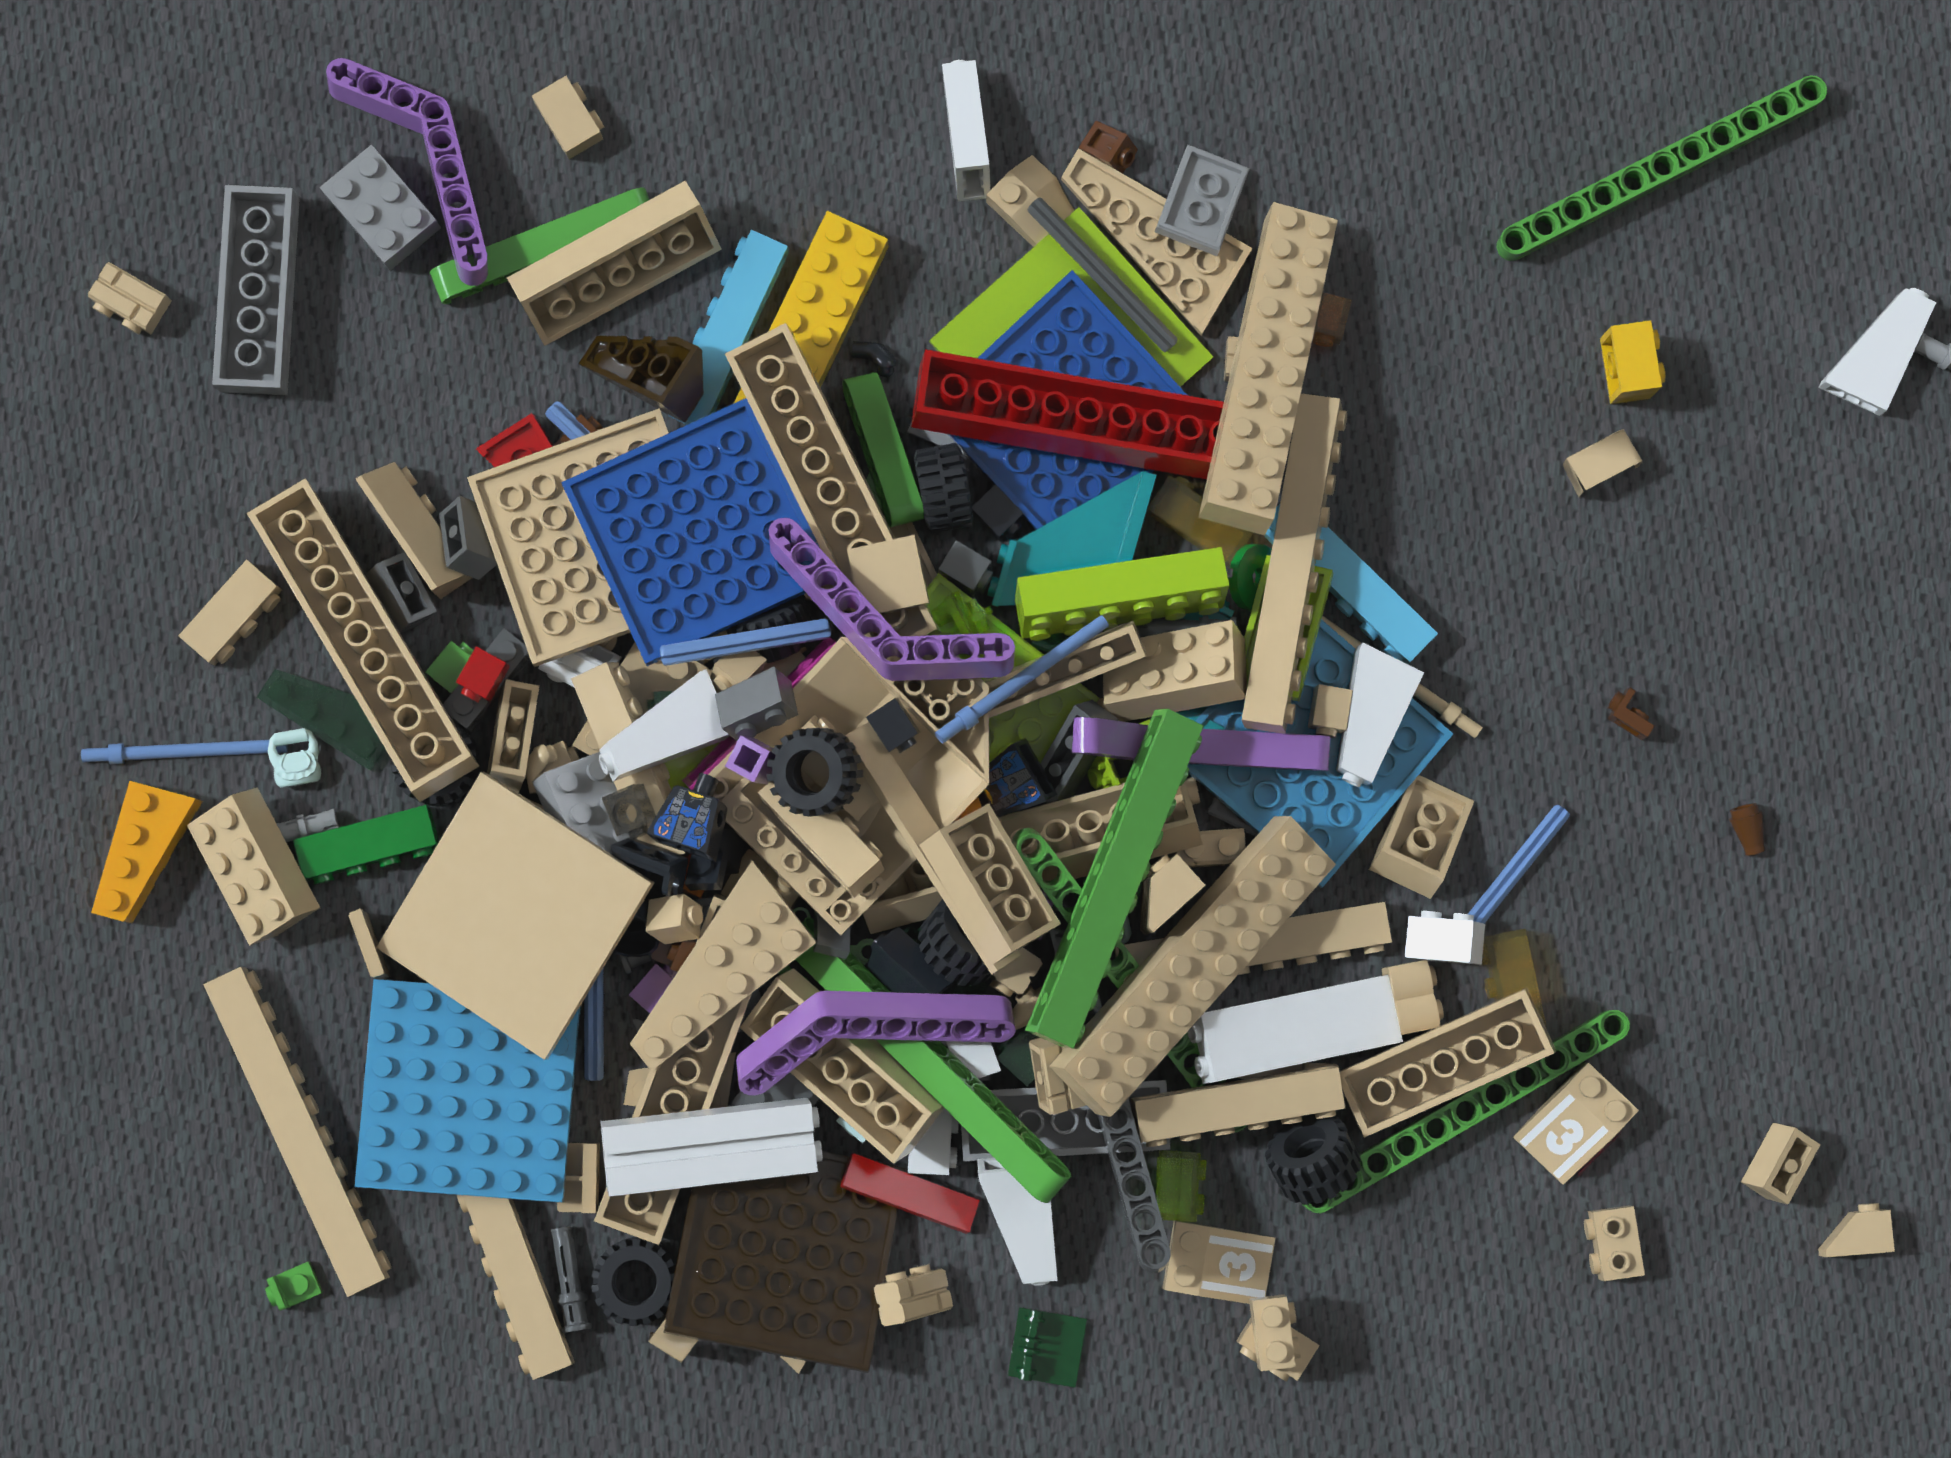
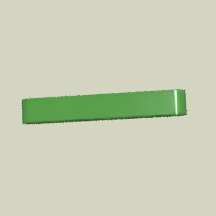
[430,188,650,304]

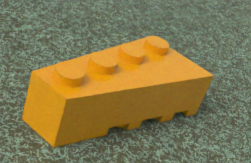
[91,781,203,923]

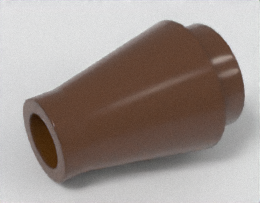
[1729,803,1765,856]

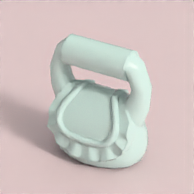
[267,728,321,788]

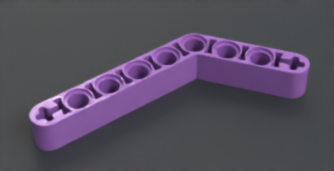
[326,58,488,286]
[769,518,1015,681]
[1072,717,1330,771]
[736,991,1016,1096]

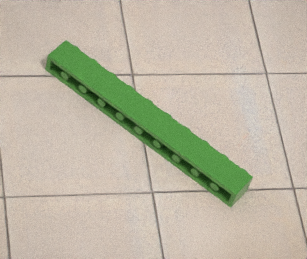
[1025,709,1203,1049]

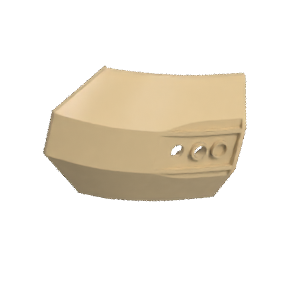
[708,637,989,935]

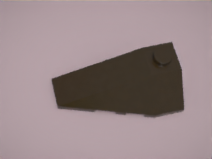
[579,336,704,423]

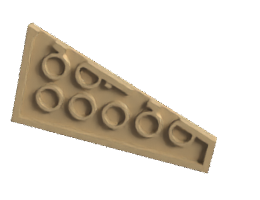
[1061,148,1252,336]
[630,860,817,1071]

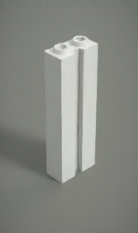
[1188,975,1403,1084]
[600,1098,823,1197]

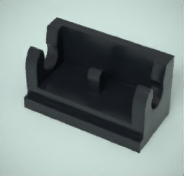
[611,837,688,896]

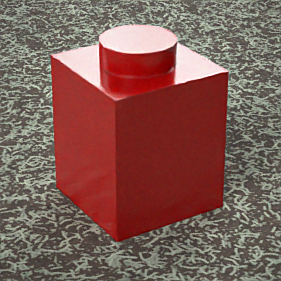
[456,646,510,703]

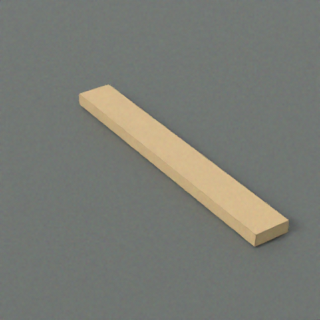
[845,722,1021,975]

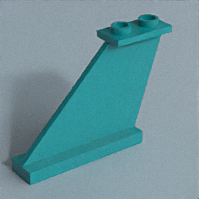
[987,471,1157,606]

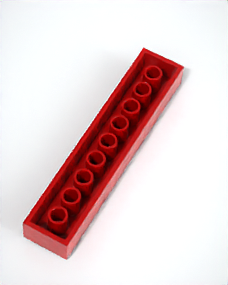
[911,349,1224,479]

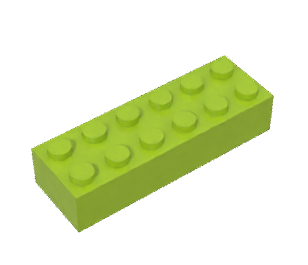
[1015,547,1229,641]

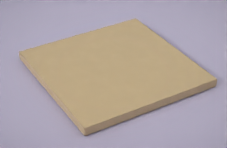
[376,772,654,1060]

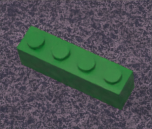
[293,805,439,885]

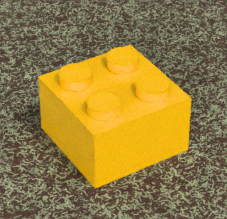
[1600,320,1665,404]

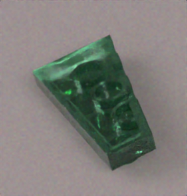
[256,669,385,771]

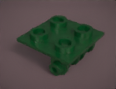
[1008,1307,1087,1388]

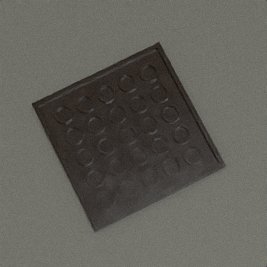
[663,1151,905,1373]

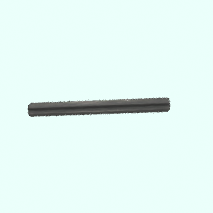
[1027,197,1178,352]

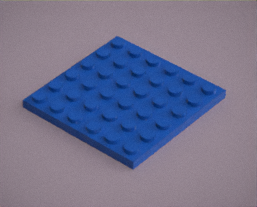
[947,270,1187,530]
[561,398,820,666]

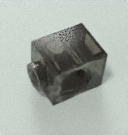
[602,784,656,840]

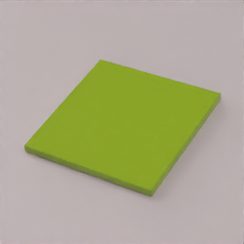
[929,207,1213,387]

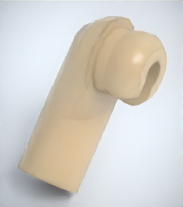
[526,744,557,794]

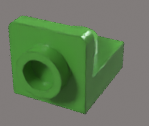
[265,1261,323,1311]

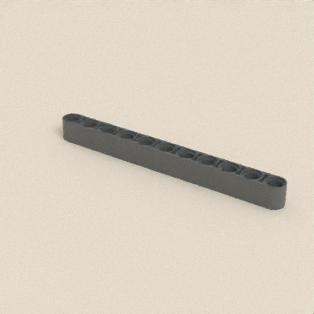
[1047,904,1171,1273]

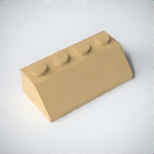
[356,462,472,599]
[1140,854,1205,935]

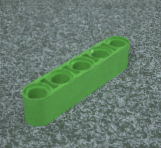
[842,372,924,528]

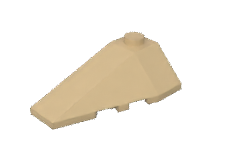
[986,155,1074,247]

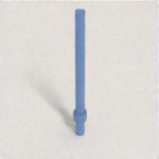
[935,615,1109,744]
[81,740,288,764]

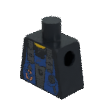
[978,738,1058,817]
[647,773,727,862]

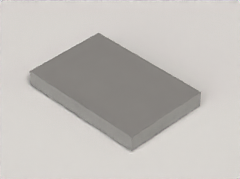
[1155,144,1250,256]

